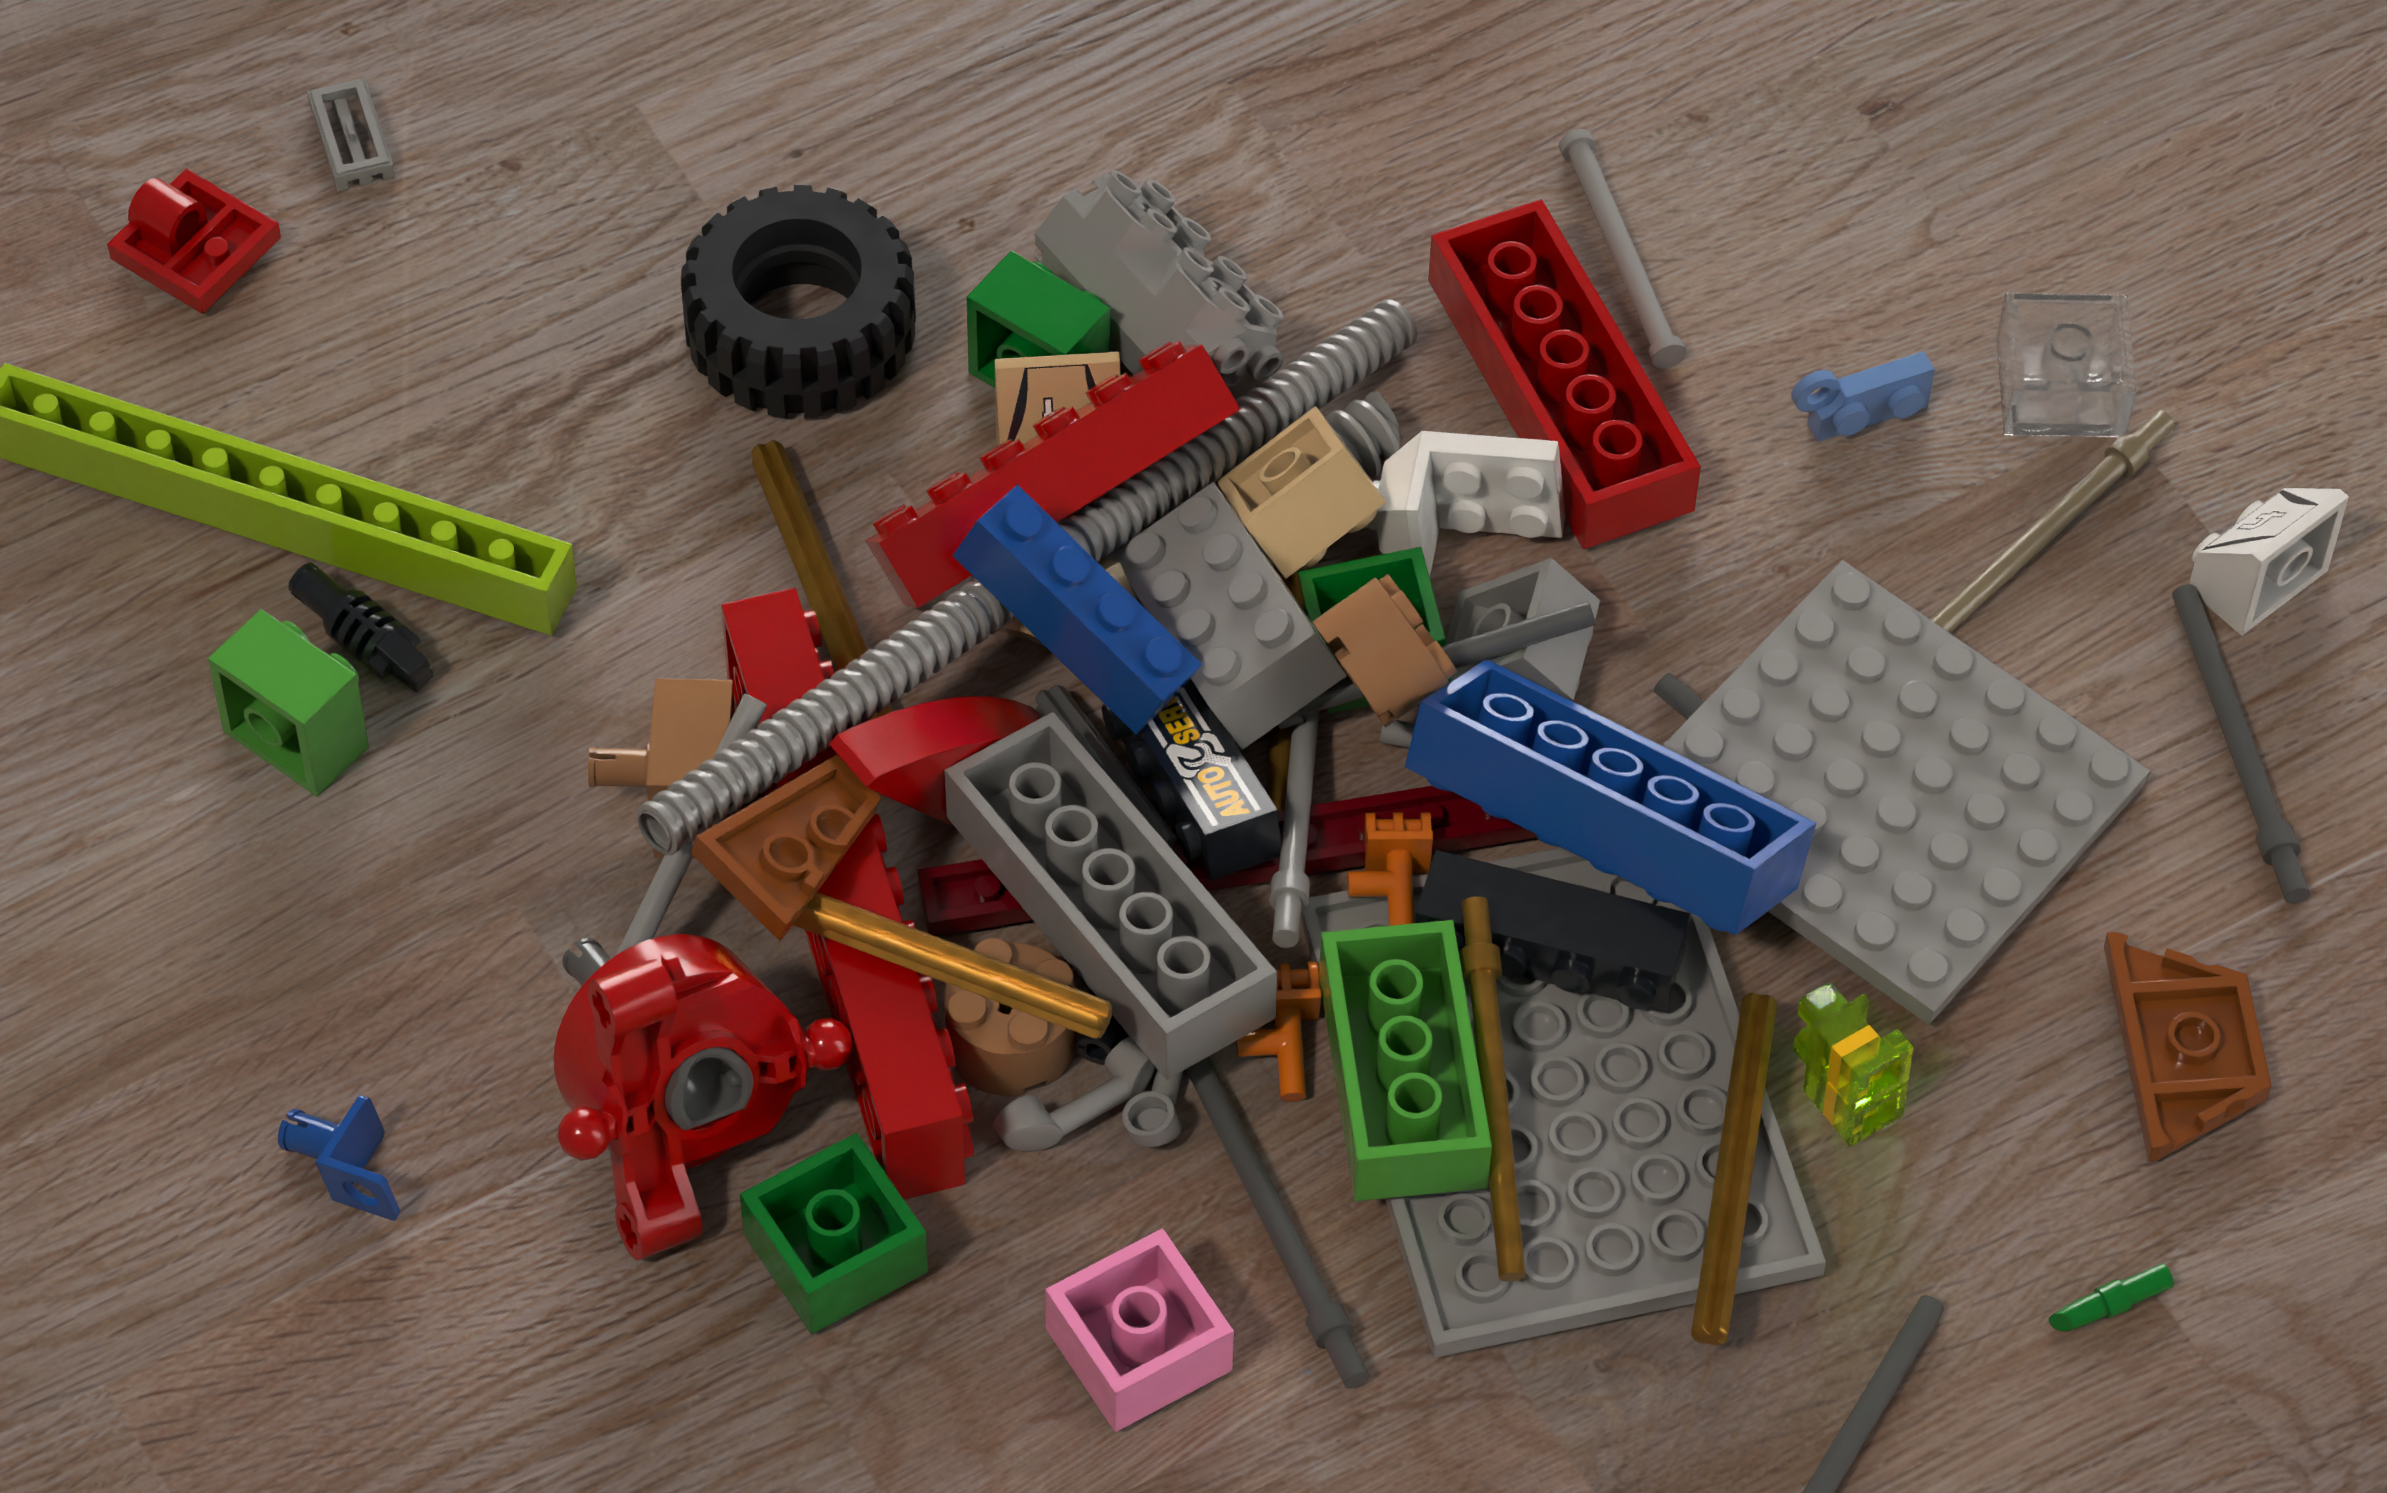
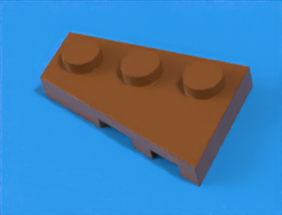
[690,755,881,941]

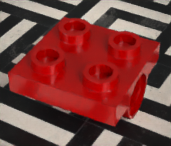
[107,168,281,314]

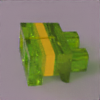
[1793,983,1914,1147]

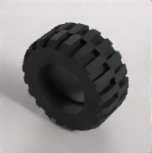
[681,185,916,419]

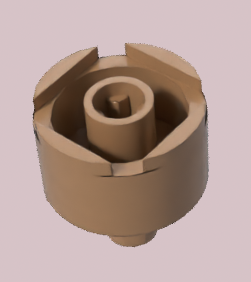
[1312,574,1458,728]
[944,938,1077,1096]

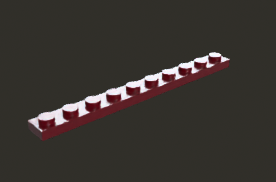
[917,786,1536,936]

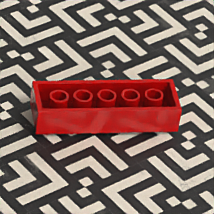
[1428,199,1701,550]
[865,340,1241,608]

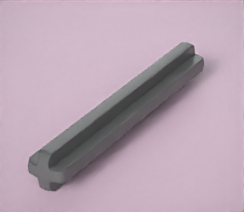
[1035,685,1177,853]

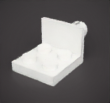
[1364,431,1566,578]

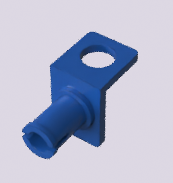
[278,1095,401,1221]

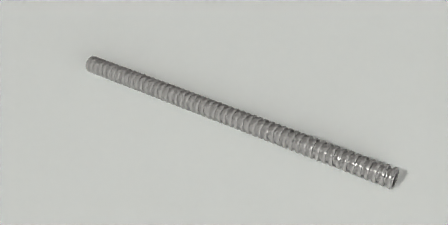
[636,299,1417,855]

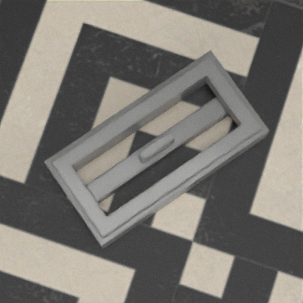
[307,78,395,192]

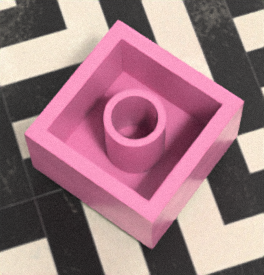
[1045,1228,1234,1432]

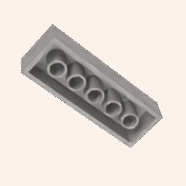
[945,712,1277,1080]

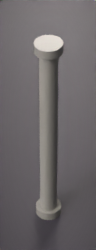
[1559,129,1686,369]

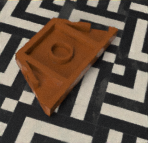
[2104,932,2272,1161]

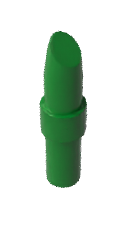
[2049,1263,2174,1332]

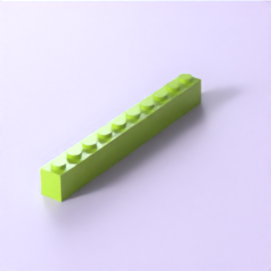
[0,363,577,636]

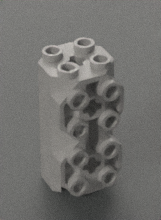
[1035,170,1283,400]

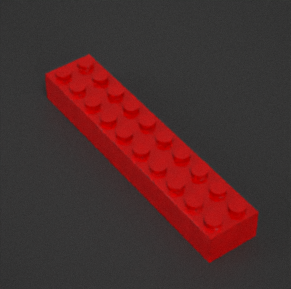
[721,587,974,1200]

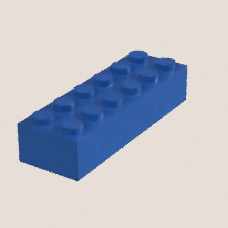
[1405,659,1817,936]

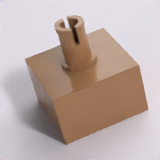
[588,678,735,858]

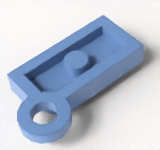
[1791,351,1935,442]

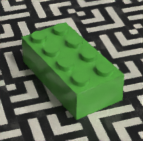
[1319,920,1492,1201]

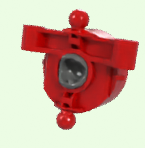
[553,934,853,1260]

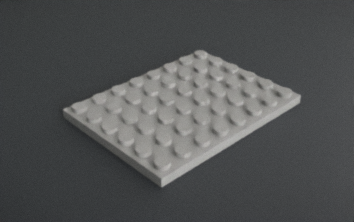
[1300,847,1826,1358]

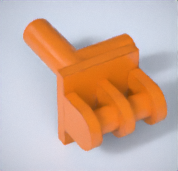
[1347,812,1433,926]
[1236,962,1322,1102]

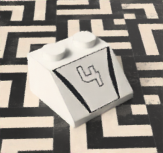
[2189,488,2349,636]

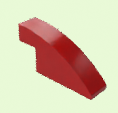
[829,696,1042,827]

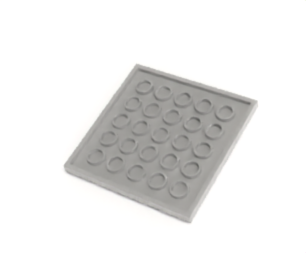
[1662,560,2151,1025]

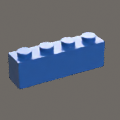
[952,484,1202,735]

